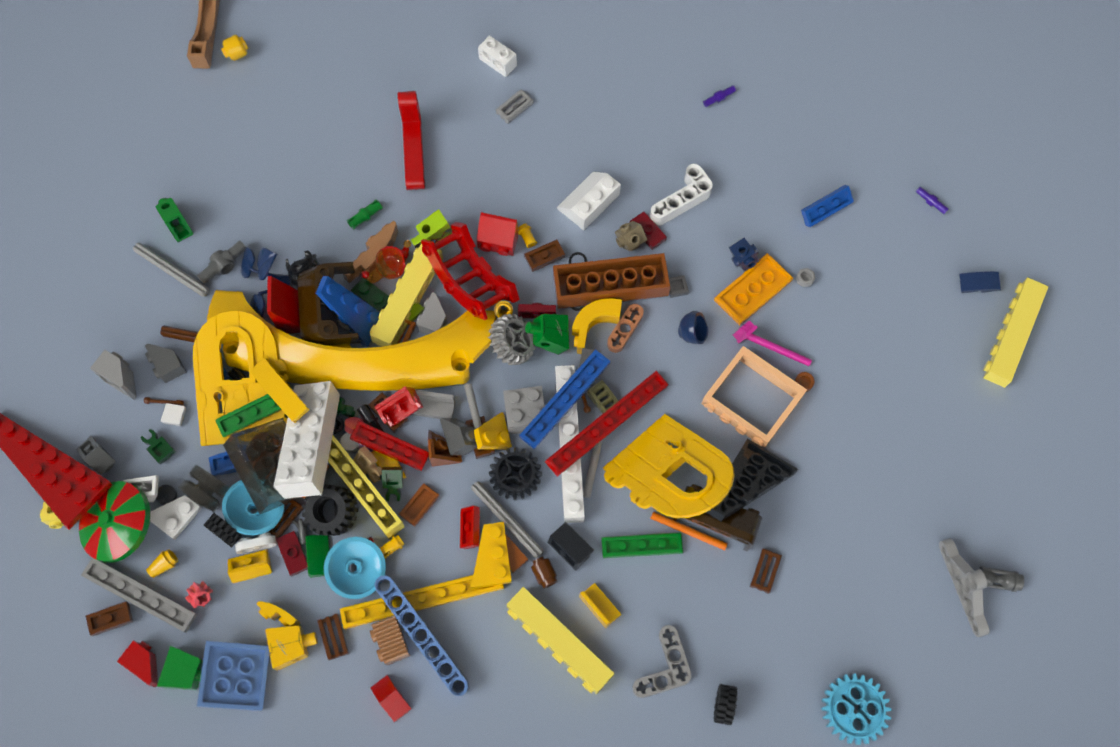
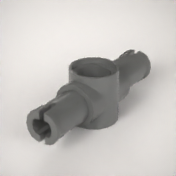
[196,240,246,284]

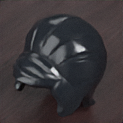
[285,250,320,288]

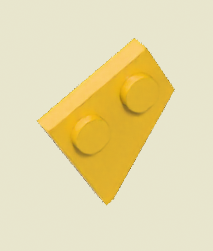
[474,412,512,450]

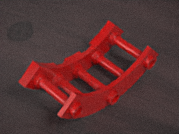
[421,222,520,320]

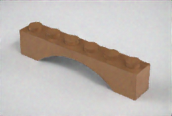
[187,0,220,69]

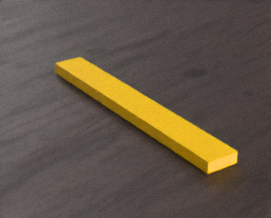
[340,575,504,630]

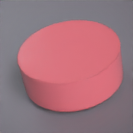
[344,417,364,434]

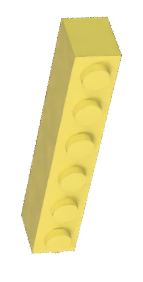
[370,243,443,347]
[983,277,1049,388]
[328,435,405,539]
[506,587,614,694]

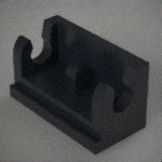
[547,522,594,571]

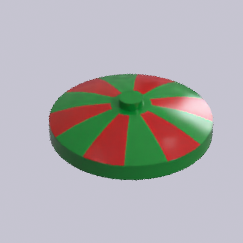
[79,481,151,562]

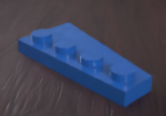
[316,276,380,347]

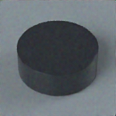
[156,485,177,505]

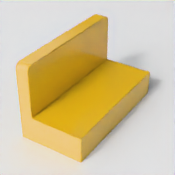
[579,583,621,629]

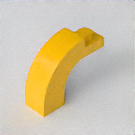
[572,298,622,354]

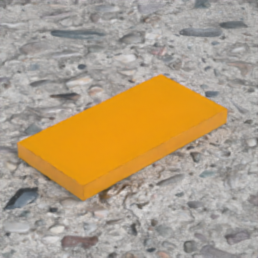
[714,253,793,326]

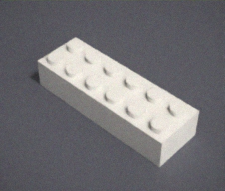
[274,381,340,499]

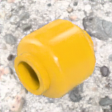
[221,34,249,61]

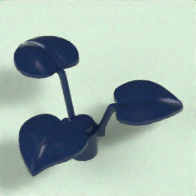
[241,248,290,317]

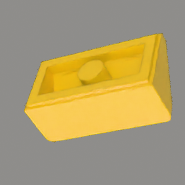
[228,549,272,583]

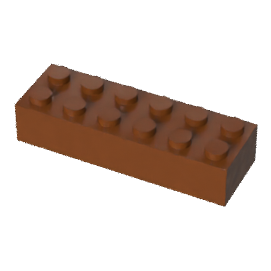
[553,253,670,309]

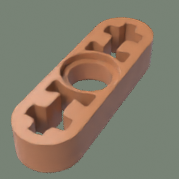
[607,304,644,353]

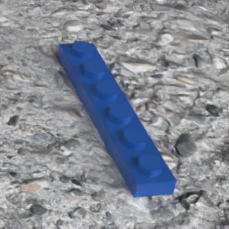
[519,349,610,450]

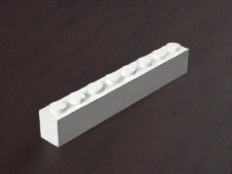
[555,365,584,523]

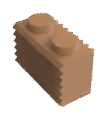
[370,615,410,665]

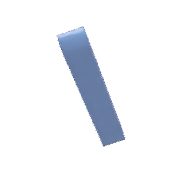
[375,575,469,696]

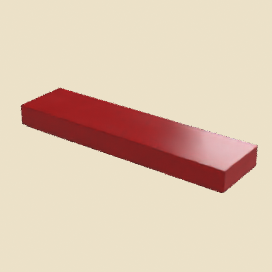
[350,420,429,471]

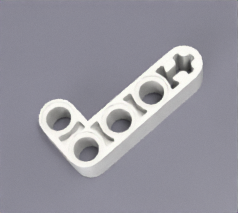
[650,164,713,226]

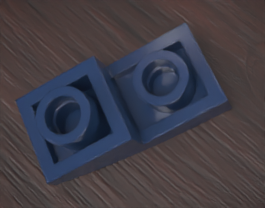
[959,271,1001,293]

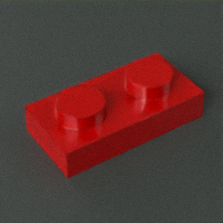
[460,506,480,549]

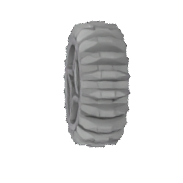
[488,314,536,365]

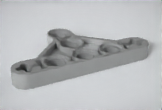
[939,538,989,637]

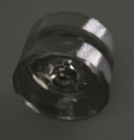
[178,465,230,513]

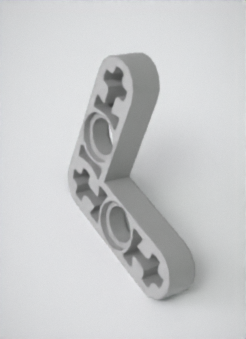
[632,625,691,698]

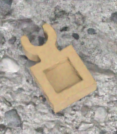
[353,446,382,483]

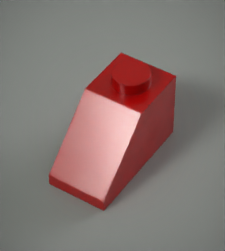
[117,640,158,688]

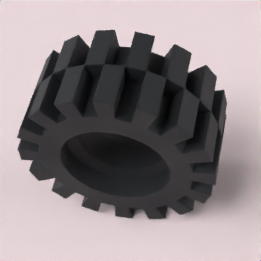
[203,513,242,548]
[713,684,738,726]

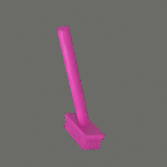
[733,320,812,366]

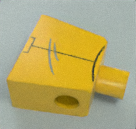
[265,626,318,671]

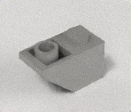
[416,292,447,335]

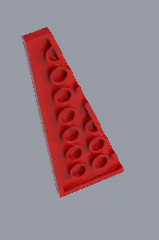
[0,413,112,530]

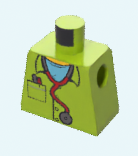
[411,209,452,248]

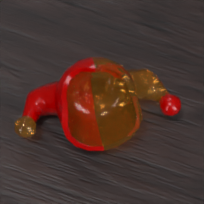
[361,240,411,283]

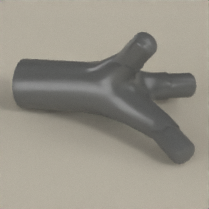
[292,517,308,545]

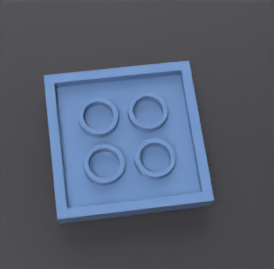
[197,641,270,711]

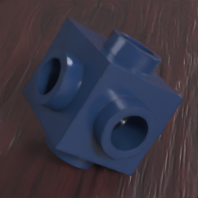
[729,238,759,271]

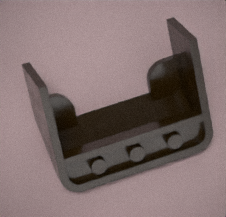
[297,262,360,346]
[673,484,762,551]

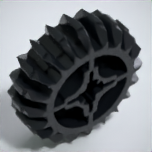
[489,447,542,501]

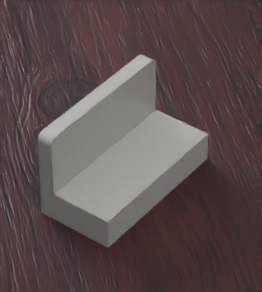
[414,390,456,419]

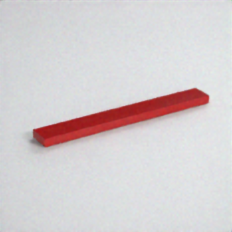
[545,370,669,477]

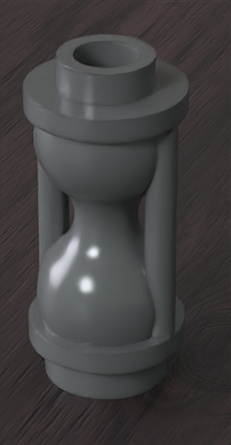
[979,566,1024,592]

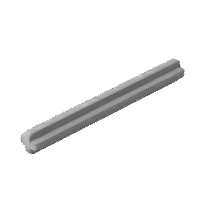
[133,243,209,297]
[471,481,544,559]

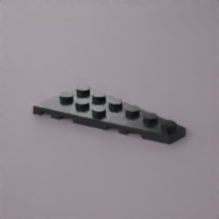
[707,438,798,521]

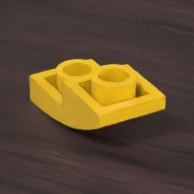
[257,601,300,627]

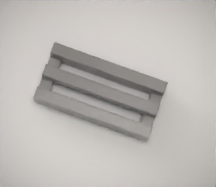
[496,89,533,124]

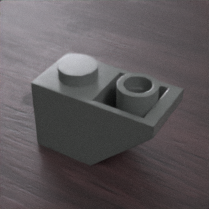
[145,344,187,383]

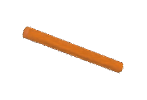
[651,511,728,551]

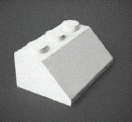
[557,172,621,230]

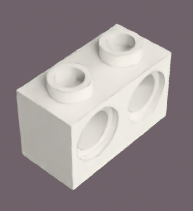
[478,35,517,77]

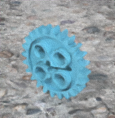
[821,674,891,745]

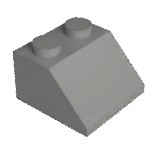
[90,350,136,400]

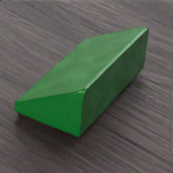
[306,535,329,578]

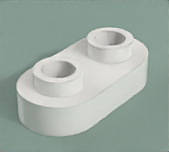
[235,533,277,554]

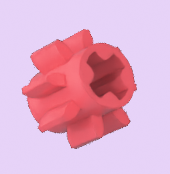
[185,581,213,608]

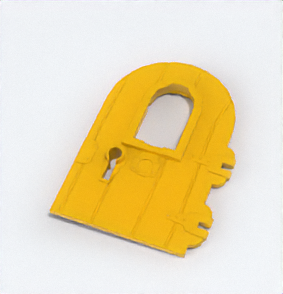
[193,311,288,446]
[603,414,734,518]

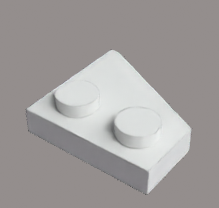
[150,495,202,540]

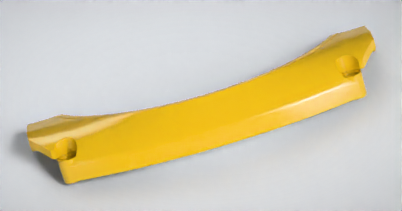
[207,290,497,391]

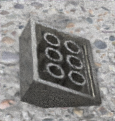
[223,418,297,514]

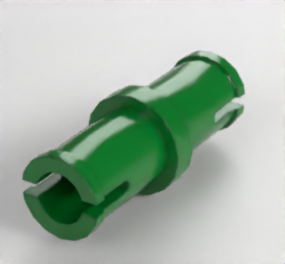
[347,199,383,230]

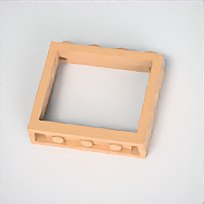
[701,346,807,448]

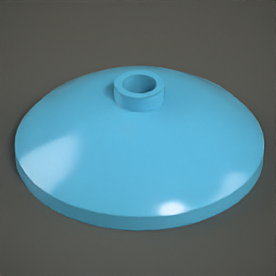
[222,477,284,535]
[324,537,386,599]

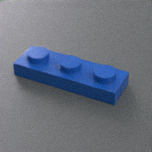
[801,185,854,227]

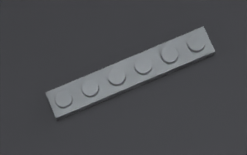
[81,558,197,633]

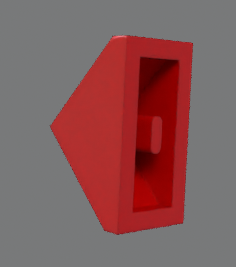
[370,675,411,722]

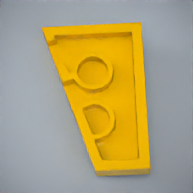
[471,522,512,589]

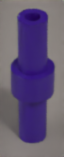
[703,85,736,107]
[916,187,949,214]

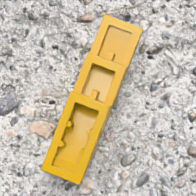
[250,358,310,423]

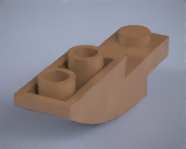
[343,220,398,283]

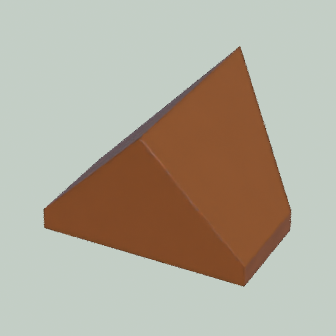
[428,430,462,467]

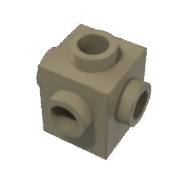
[615,221,647,251]

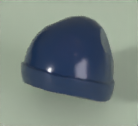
[678,311,708,344]

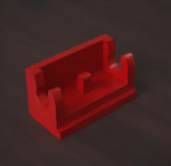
[375,386,423,427]

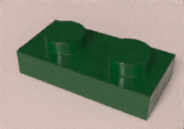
[351,278,389,312]

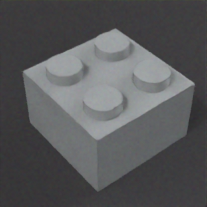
[503,386,545,435]

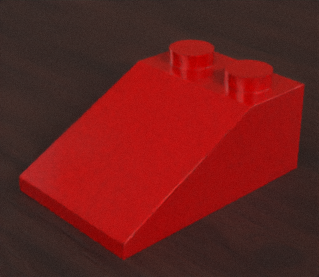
[267,276,300,334]

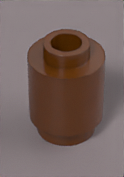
[531,557,558,589]

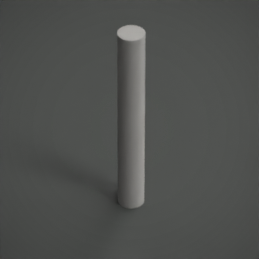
[465,384,482,429]
[583,441,602,498]

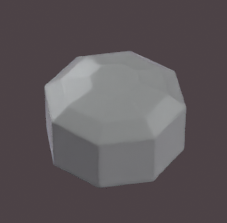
[796,268,815,287]

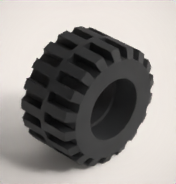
[302,484,358,536]

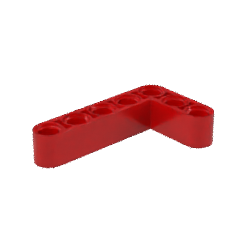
[397,91,425,190]

